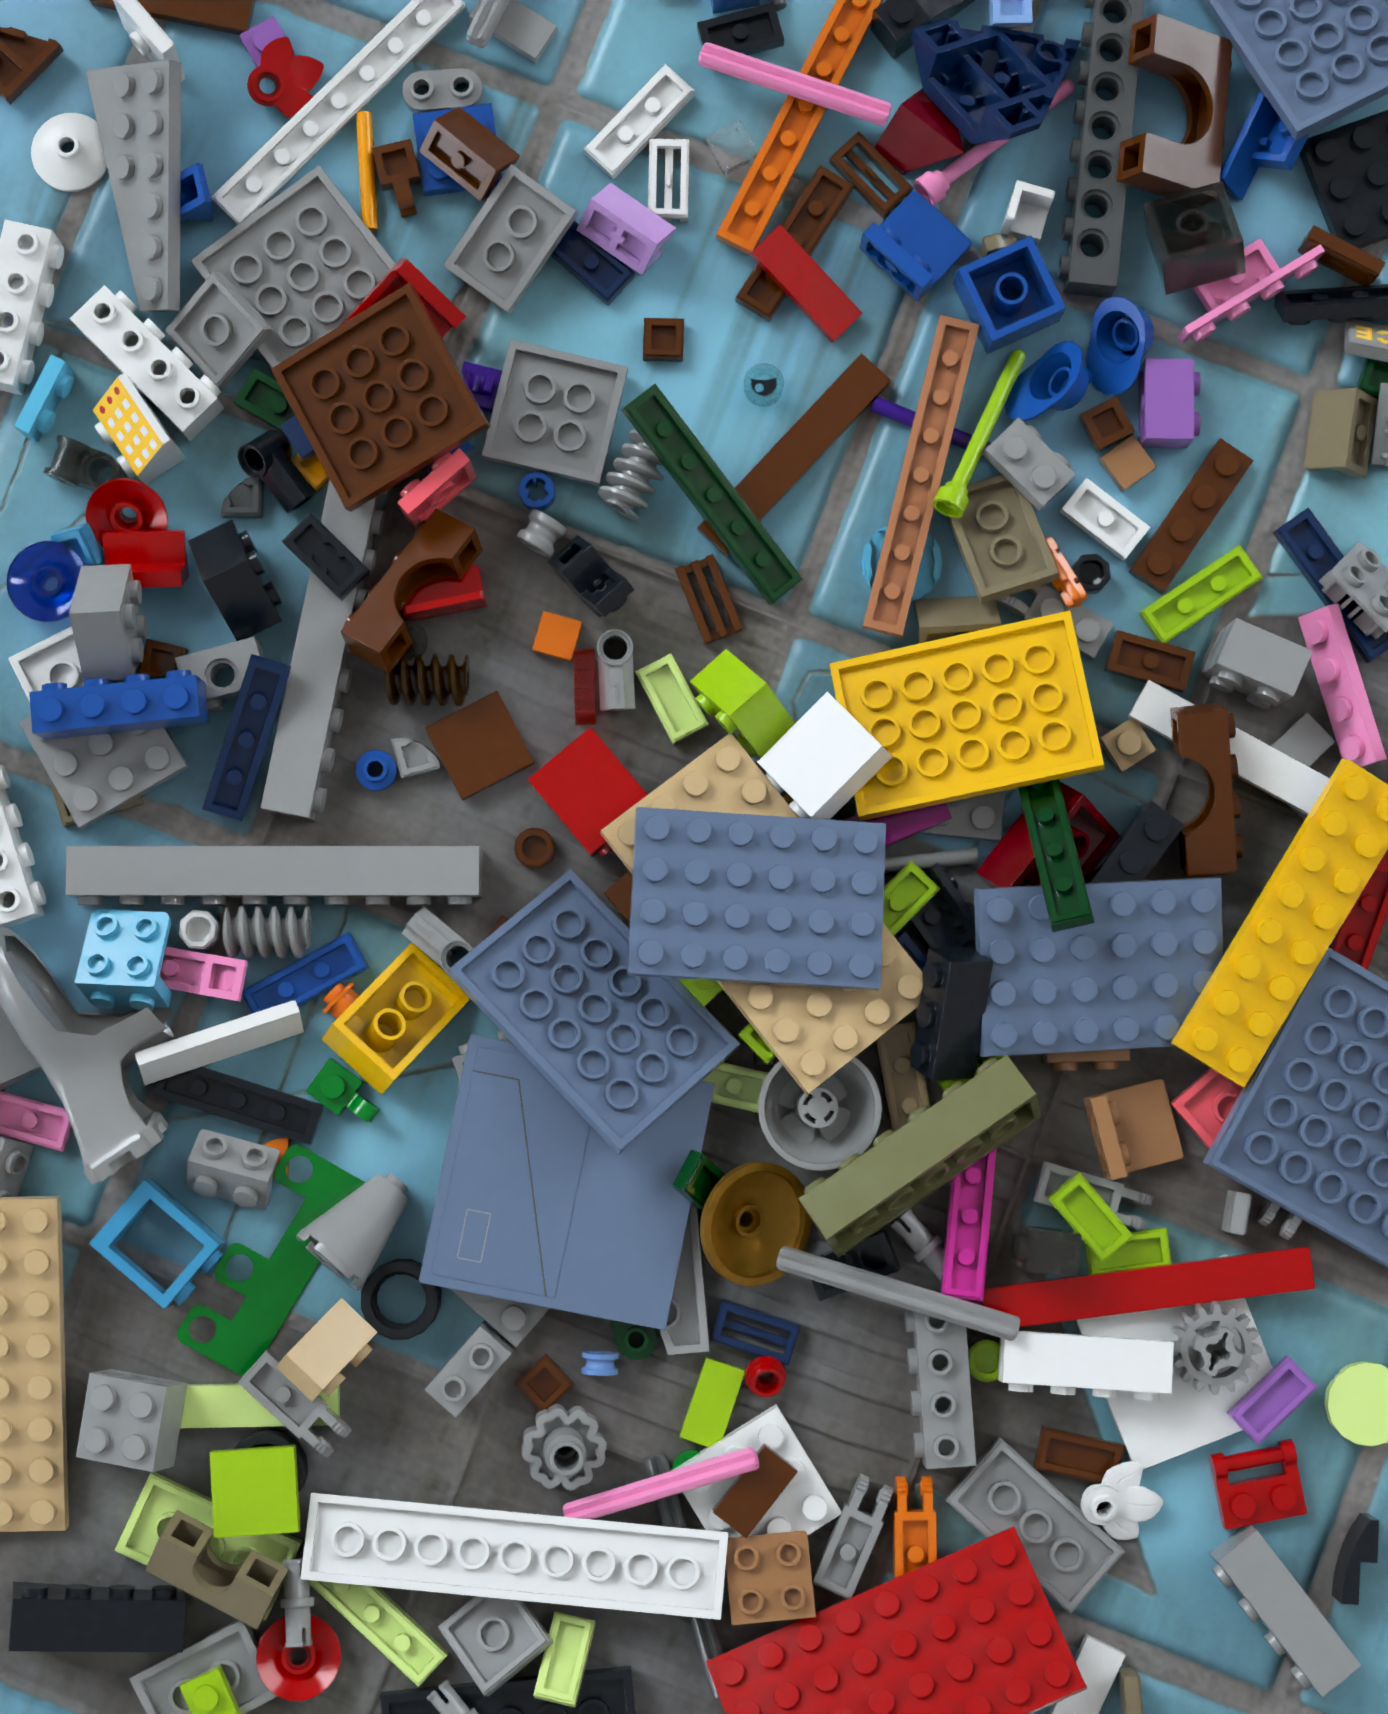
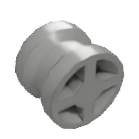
[516,509,567,558]

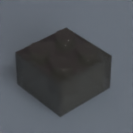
[1143,181,1246,295]

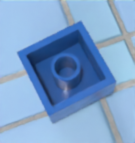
[953,236,1066,354]

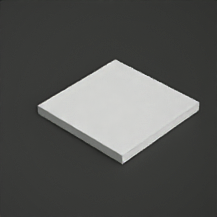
[1075,1254,1273,1469]

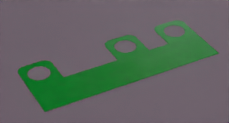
[177,1144,366,1377]

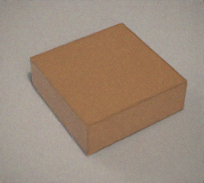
[1099,435,1157,493]

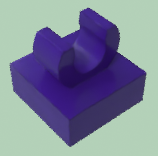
[461,361,502,413]

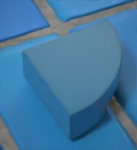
[50,523,105,566]

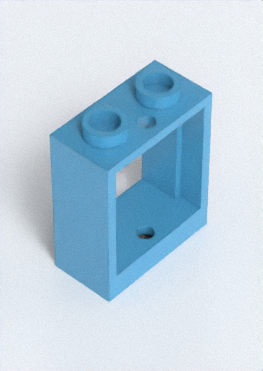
[89,1178,226,1309]

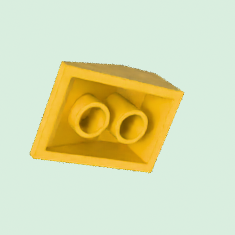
[321,943,470,1095]

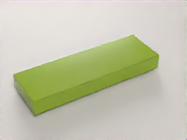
[1138,545,1263,643]

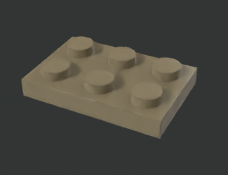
[946,474,1059,604]

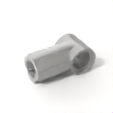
[597,629,635,712]
[402,906,476,973]

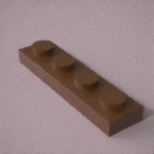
[1128,438,1254,595]

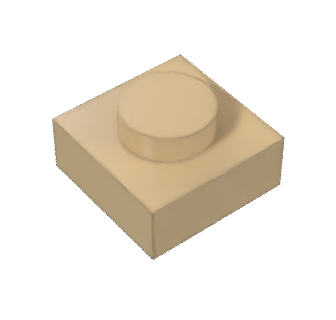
[1099,719,1156,773]

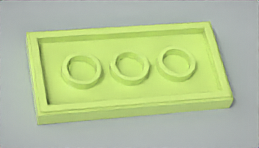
[114,1472,303,1621]

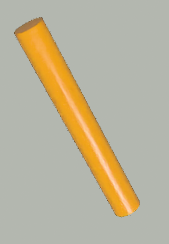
[356,111,378,233]

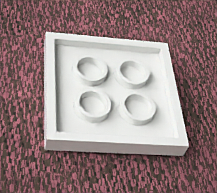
[671,1404,842,1538]

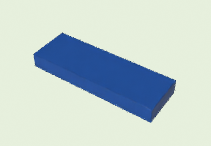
[242,932,369,1014]

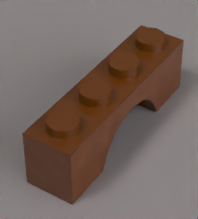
[341,509,483,673]
[1170,703,1243,877]

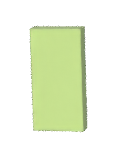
[635,653,709,745]
[533,1611,596,1708]

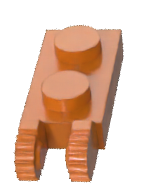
[893,1476,937,1579]

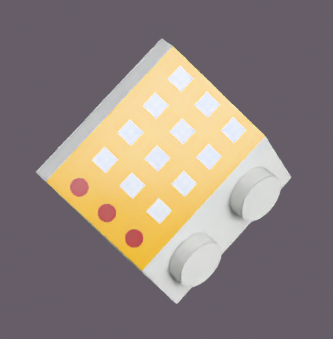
[93,372,186,485]

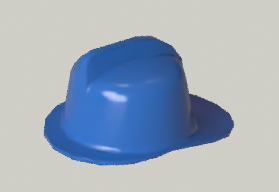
[1086,297,1155,395]
[1004,341,1093,421]

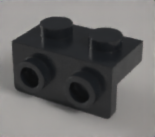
[907,863,975,951]

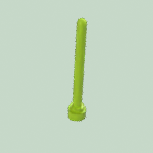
[932,349,1026,518]

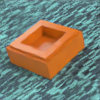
[532,611,583,662]

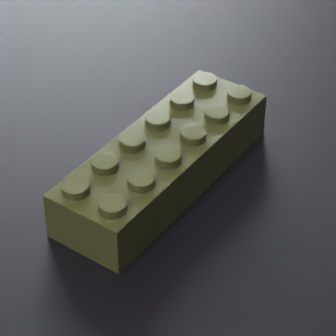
[799,1055,1042,1258]

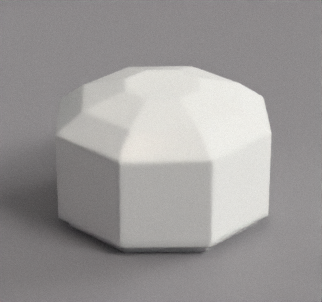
[179,910,221,950]

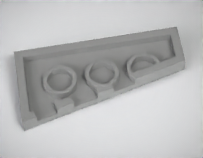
[659,1203,710,1355]

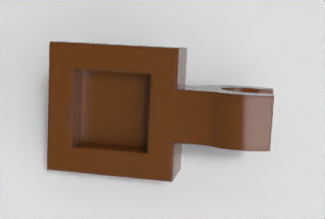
[372,139,422,218]

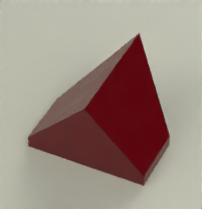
[874,88,964,175]

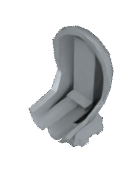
[0,926,174,1185]

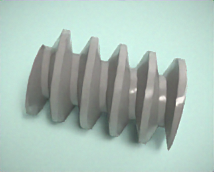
[598,429,664,521]
[223,906,312,959]

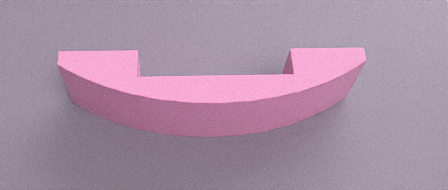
[160,947,248,1002]

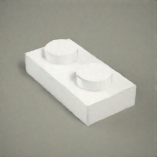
[1060,478,1150,561]

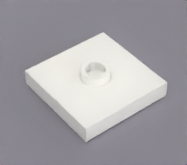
[113,0,185,82]

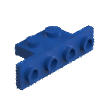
[1220,90,1310,200]

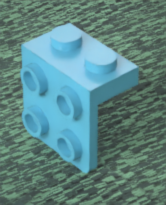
[74,909,172,1010]

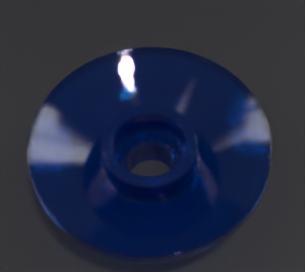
[6,541,85,622]

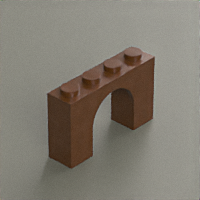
[1117,13,1232,206]

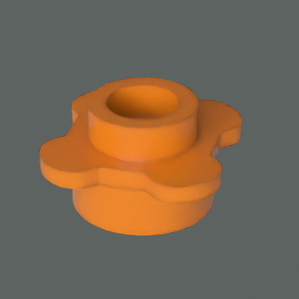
[322,982,359,1019]

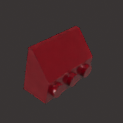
[976,781,1120,888]

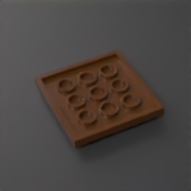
[271,283,491,512]

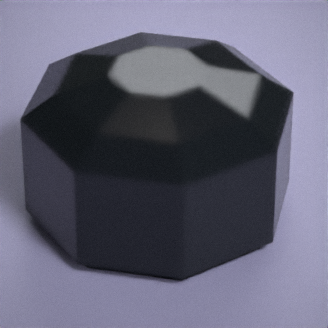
[1071,554,1111,594]

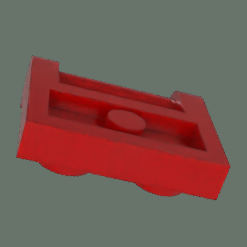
[1209,1439,1307,1530]

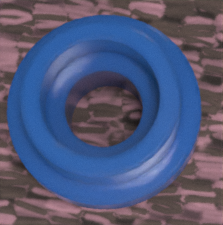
[356,750,397,791]

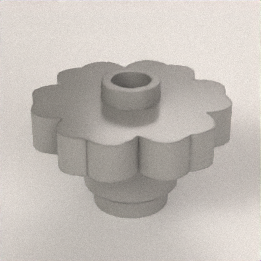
[521,1404,607,1491]

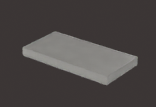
[944,1436,1125,1614]

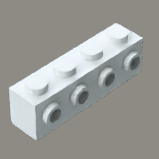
[0,219,64,395]
[69,285,224,441]
[0,765,47,927]
[998,1331,1174,1401]

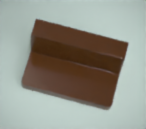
[419,107,520,201]

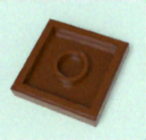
[425,691,535,801]

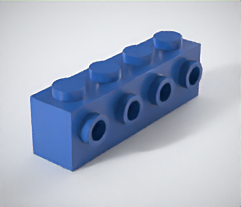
[29,670,209,740]

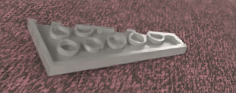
[85,60,181,312]

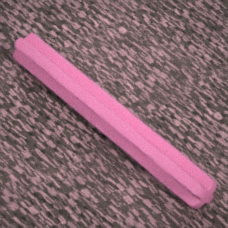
[699,42,891,126]
[563,1447,759,1519]

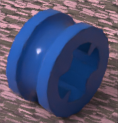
[519,472,555,511]

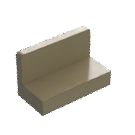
[1304,388,1377,478]
[915,596,1001,644]

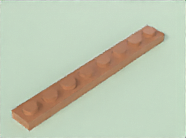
[862,315,980,638]

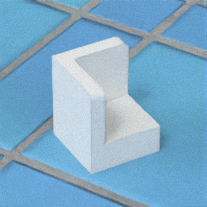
[1000,180,1055,244]

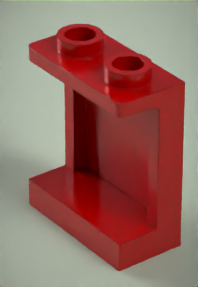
[339,258,466,338]
[527,727,648,857]

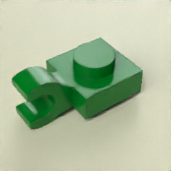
[305,1058,381,1123]

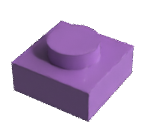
[239,16,295,67]

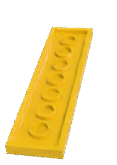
[1171,759,1388,1087]

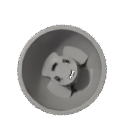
[758,1057,882,1171]

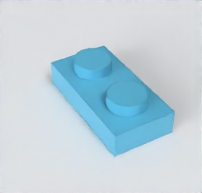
[14,354,74,443]

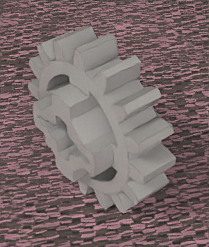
[1171,1301,1262,1395]

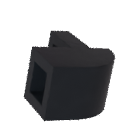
[548,535,635,618]

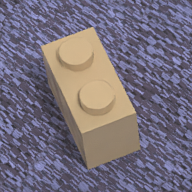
[276,1298,377,1402]

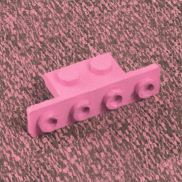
[1178,238,1325,344]

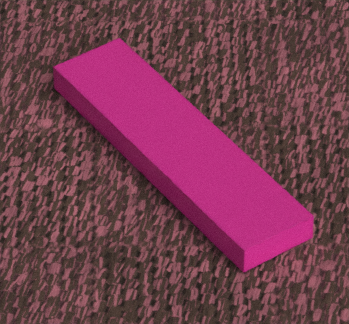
[940,1148,997,1304]

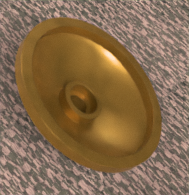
[700,1161,811,1286]

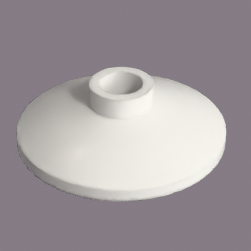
[31,113,108,192]

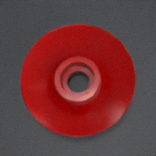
[85,478,168,547]
[256,1615,341,1701]

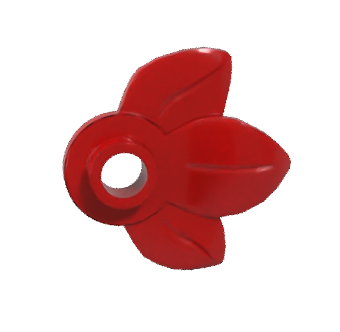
[247,37,324,118]

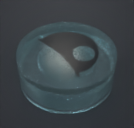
[743,363,784,406]

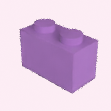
[1138,358,1201,448]

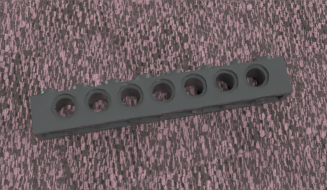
[1058,0,1145,298]

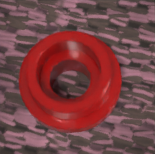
[744,1356,786,1397]

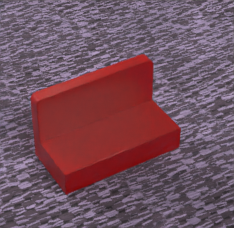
[102,530,189,588]
[402,565,487,623]

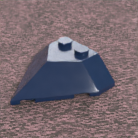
[911,19,1081,144]

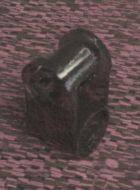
[43,435,128,492]

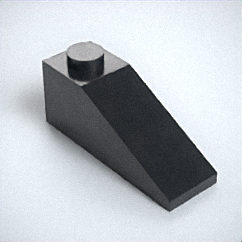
[870,0,975,59]

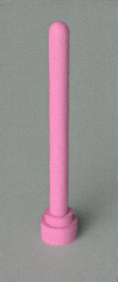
[914,79,1075,206]

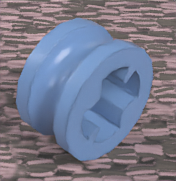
[581,1350,619,1376]

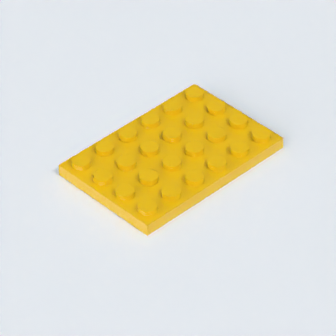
[829,610,1105,821]

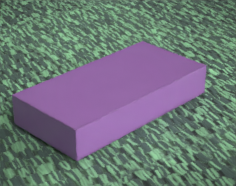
[1226,1355,1318,1445]

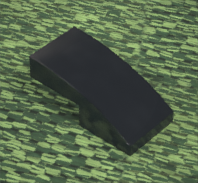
[812,1230,901,1301]
[1332,1513,1379,1605]

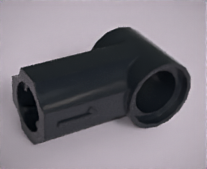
[237,429,316,514]

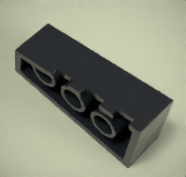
[9,1581,187,1652]

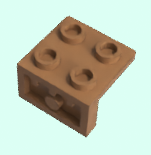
[1082,1079,1184,1180]
[726,1531,816,1625]

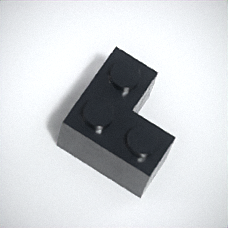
[188,520,282,641]

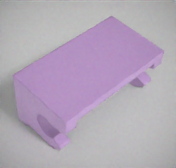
[577,183,676,275]

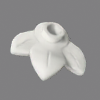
[1080,1461,1164,1540]

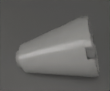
[296,1173,409,1291]

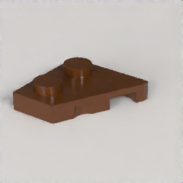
[0,27,64,105]

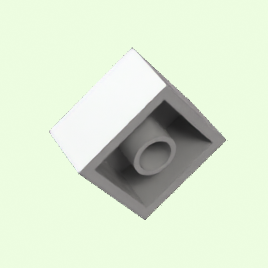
[69,564,149,680]
[1201,618,1313,709]
[76,1369,187,1472]

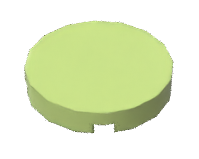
[1324,1361,1388,1446]

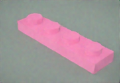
[1298,603,1387,767]

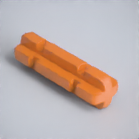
[1045,536,1087,608]

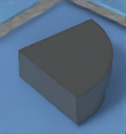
[221,477,264,518]

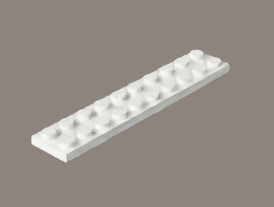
[300,1493,728,1620]

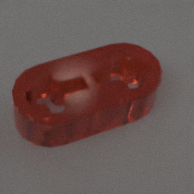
[574,648,596,725]

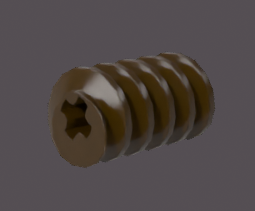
[384,654,470,706]

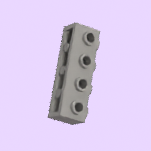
[904,1308,976,1469]

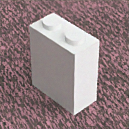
[758,692,893,820]

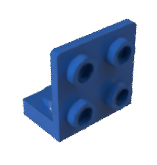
[860,191,972,302]

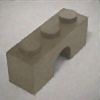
[145,1510,289,1629]

